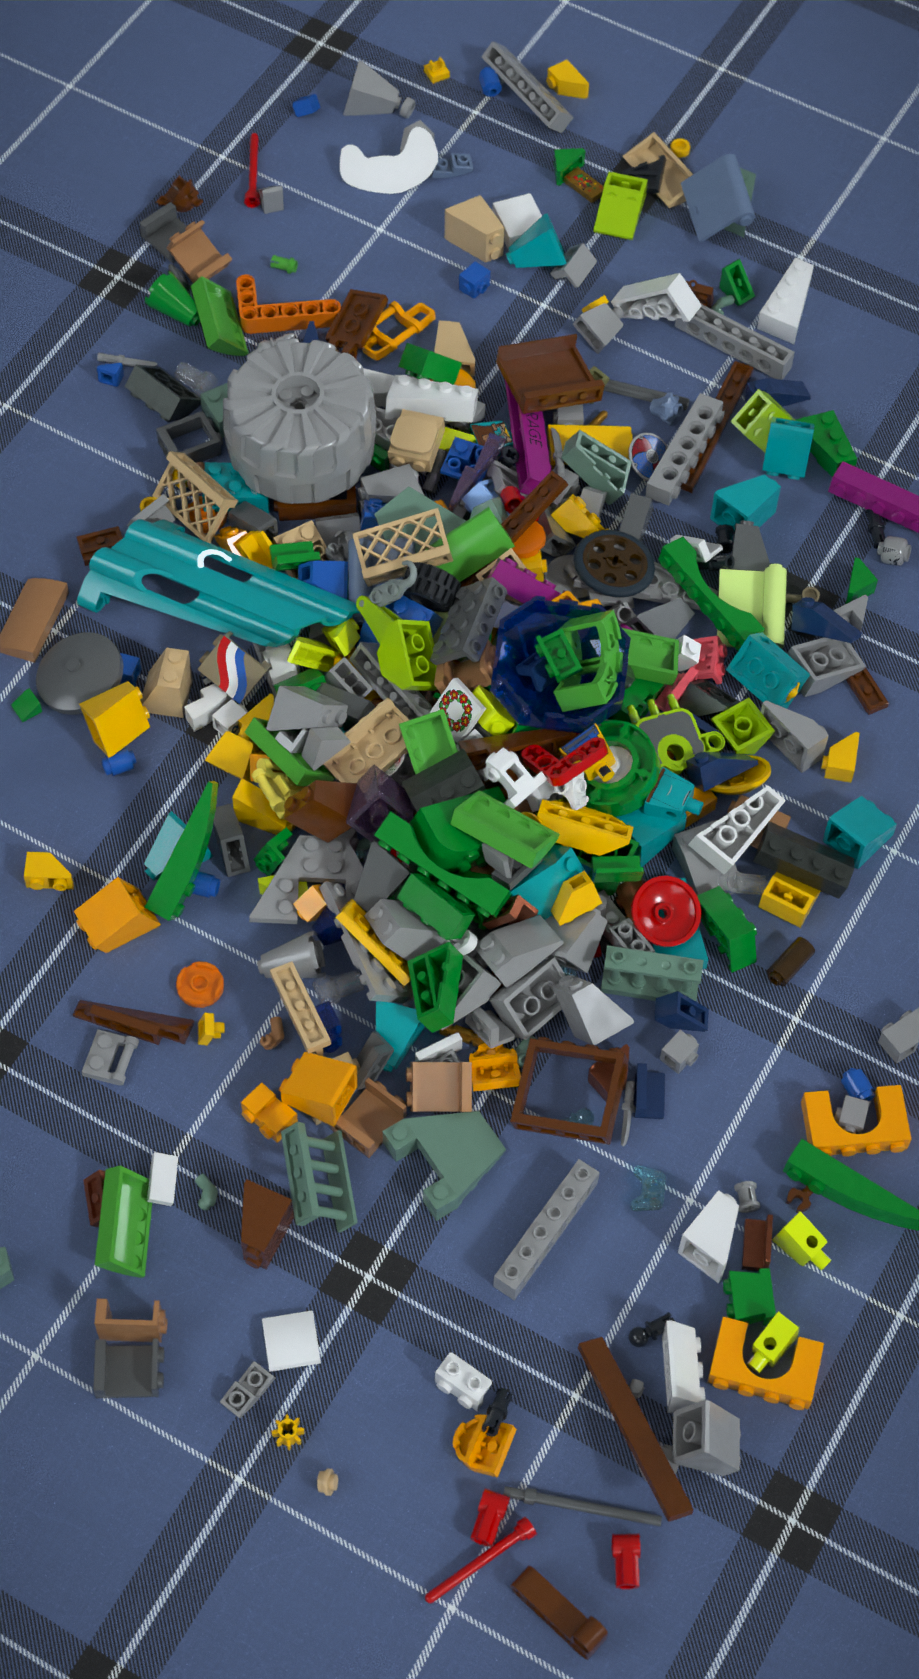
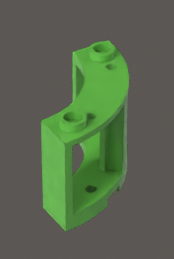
[553,610,623,712]

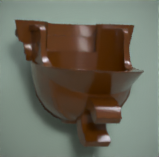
[156,175,203,212]

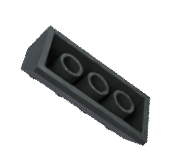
[753,821,854,899]

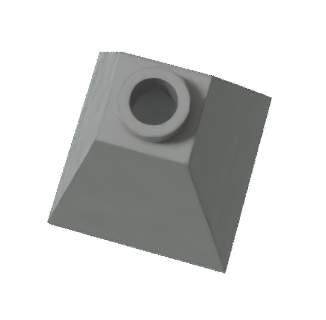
[343,60,401,116]

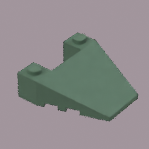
[374,486,466,553]
[383,1111,506,1221]

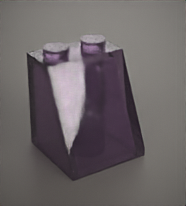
[346,764,414,842]

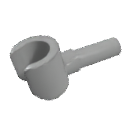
[629,1379,645,1399]

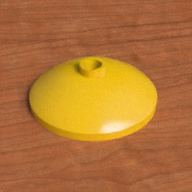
[710,755,771,795]

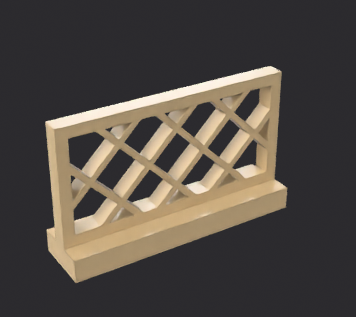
[152,451,238,543]
[353,508,453,587]
[270,961,331,1056]

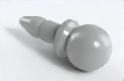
[258,333,295,350]

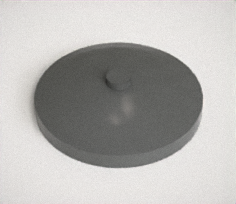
[36,632,124,715]

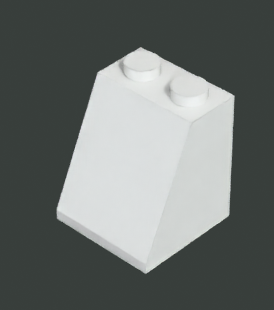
[678,1190,739,1283]

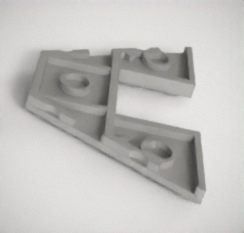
[249,835,363,924]

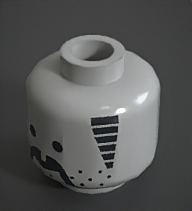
[877,536,911,566]

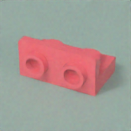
[689,636,727,684]
[655,667,699,712]

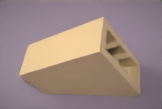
[434,320,475,376]

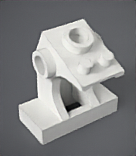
[483,748,548,809]
[526,772,589,812]

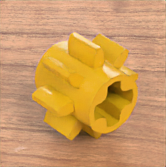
[271,1414,305,1450]

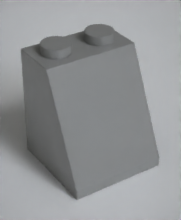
[358,464,424,513]
[266,686,348,731]
[364,899,446,961]
[544,909,608,973]
[552,975,634,1045]
[672,1400,741,1476]

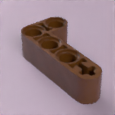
[510,1565,608,1660]

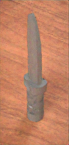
[97,353,157,367]
[551,428,565,477]
[621,1081,636,1147]

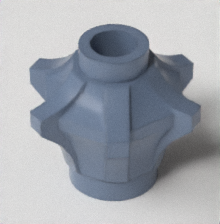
[650,392,683,425]

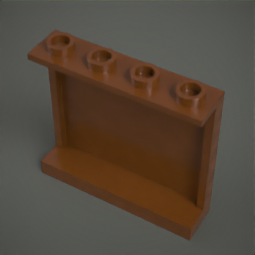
[496,334,605,414]

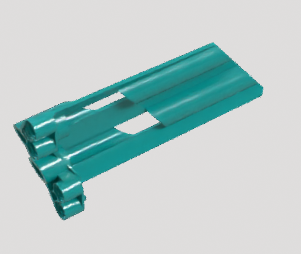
[77,519,360,647]

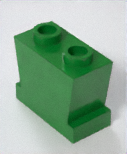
[723,1268,776,1326]

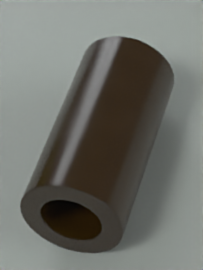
[767,937,815,986]

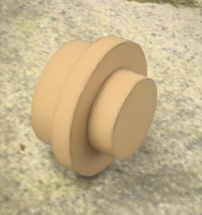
[317,1468,338,1496]

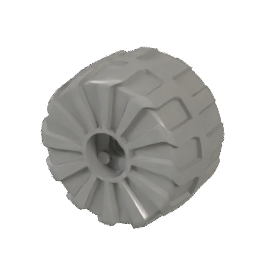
[223,338,376,504]

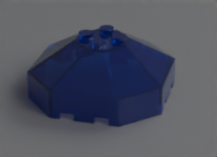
[490,596,631,734]

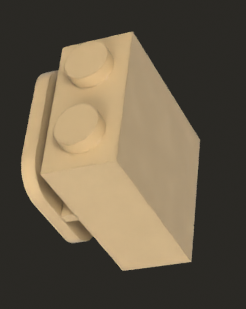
[388,409,445,472]

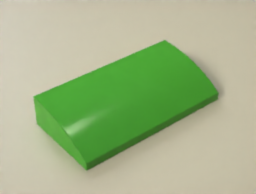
[191,276,248,356]
[425,507,515,582]
[587,626,679,686]
[399,709,458,774]
[245,717,335,787]
[451,790,560,869]
[95,1165,152,1278]

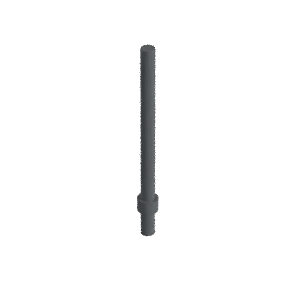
[504,1486,662,1527]

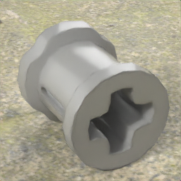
[734,1181,761,1213]

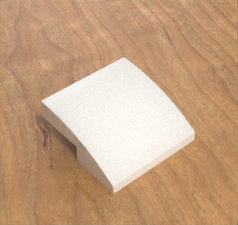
[262,1310,321,1372]

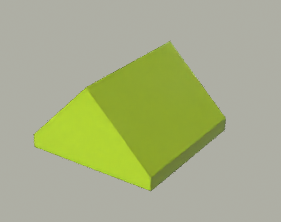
[711,698,775,755]

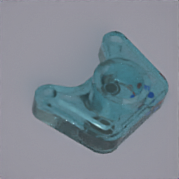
[630,1165,666,1211]

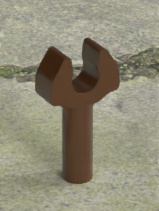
[786,1186,813,1213]

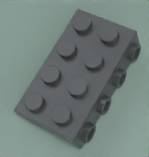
[430,577,507,665]

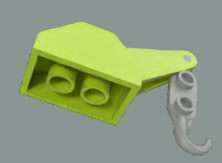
[356,560,437,691]

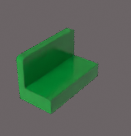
[269,541,321,571]
[591,856,644,883]

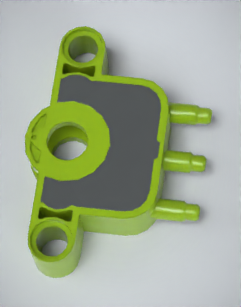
[627,694,725,775]

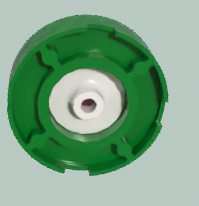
[577,720,661,817]

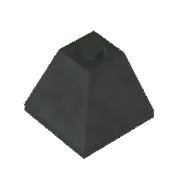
[678,679,740,717]

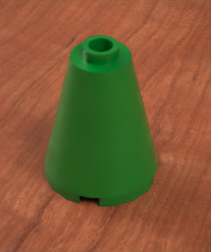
[145,271,200,327]

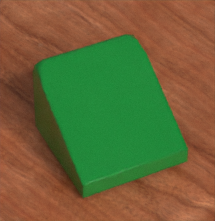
[11,688,42,722]

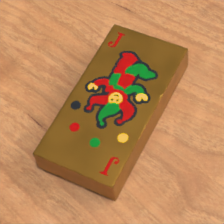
[564,167,604,203]

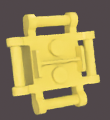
[251,758,303,819]

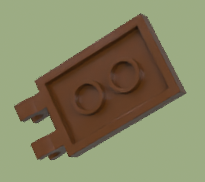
[325,289,388,359]

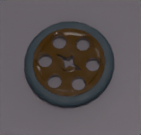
[573,530,655,598]

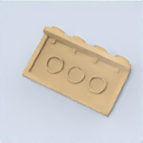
[323,698,409,793]

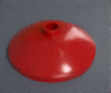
[631,876,701,947]

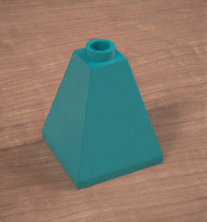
[506,213,567,268]
[144,811,213,881]
[376,1001,425,1072]

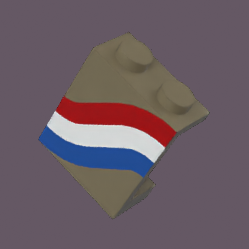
[197,631,272,704]

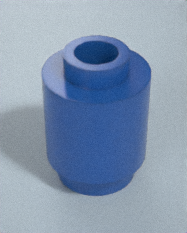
[479,67,502,97]
[101,748,137,776]
[192,871,220,898]
[841,1068,875,1101]

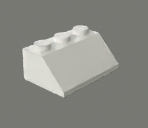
[662,1320,705,1413]

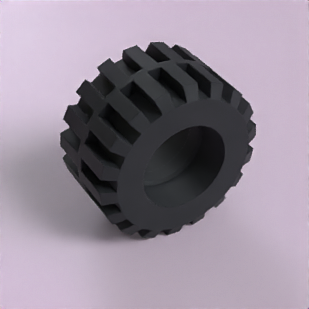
[402,562,461,612]

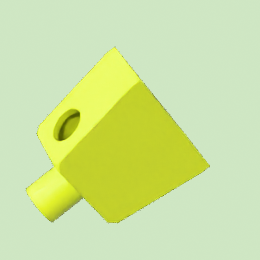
[772,1211,831,1270]
[747,1311,799,1373]

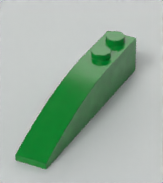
[144,781,218,921]
[783,1139,919,1231]

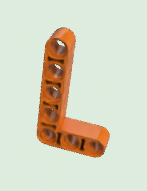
[236,274,341,334]

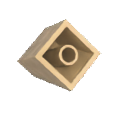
[444,195,504,263]
[141,648,193,718]

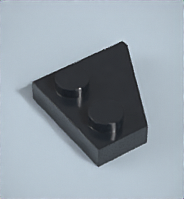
[622,155,666,193]

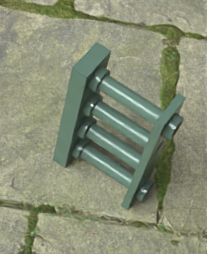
[601,946,704,1001]
[281,1122,358,1233]

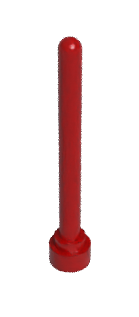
[244,133,260,208]
[425,1516,537,1603]

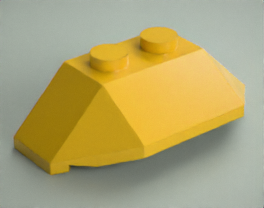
[537,799,634,856]

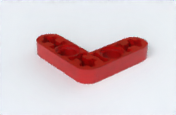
[521,737,608,786]

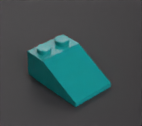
[509,845,588,920]

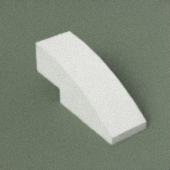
[184,684,234,732]

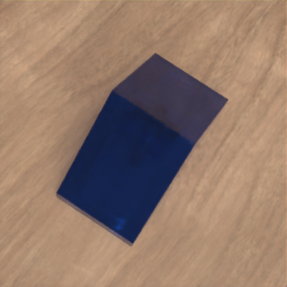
[311,906,344,946]

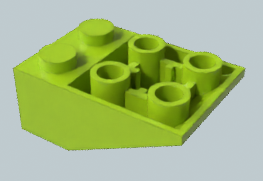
[593,172,648,240]
[730,389,796,452]

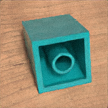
[762,417,815,480]
[710,474,781,536]
[822,796,897,869]
[616,805,687,867]

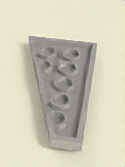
[573,545,719,610]
[319,881,411,1003]

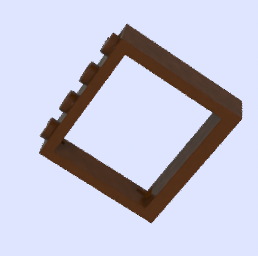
[274,485,357,521]
[510,1037,629,1145]

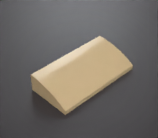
[623,132,693,208]

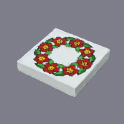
[430,678,486,744]

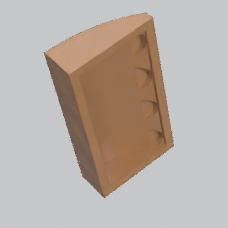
[0,578,69,663]

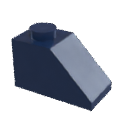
[654,991,709,1032]

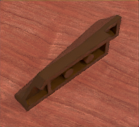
[458,725,576,771]
[72,1000,194,1045]

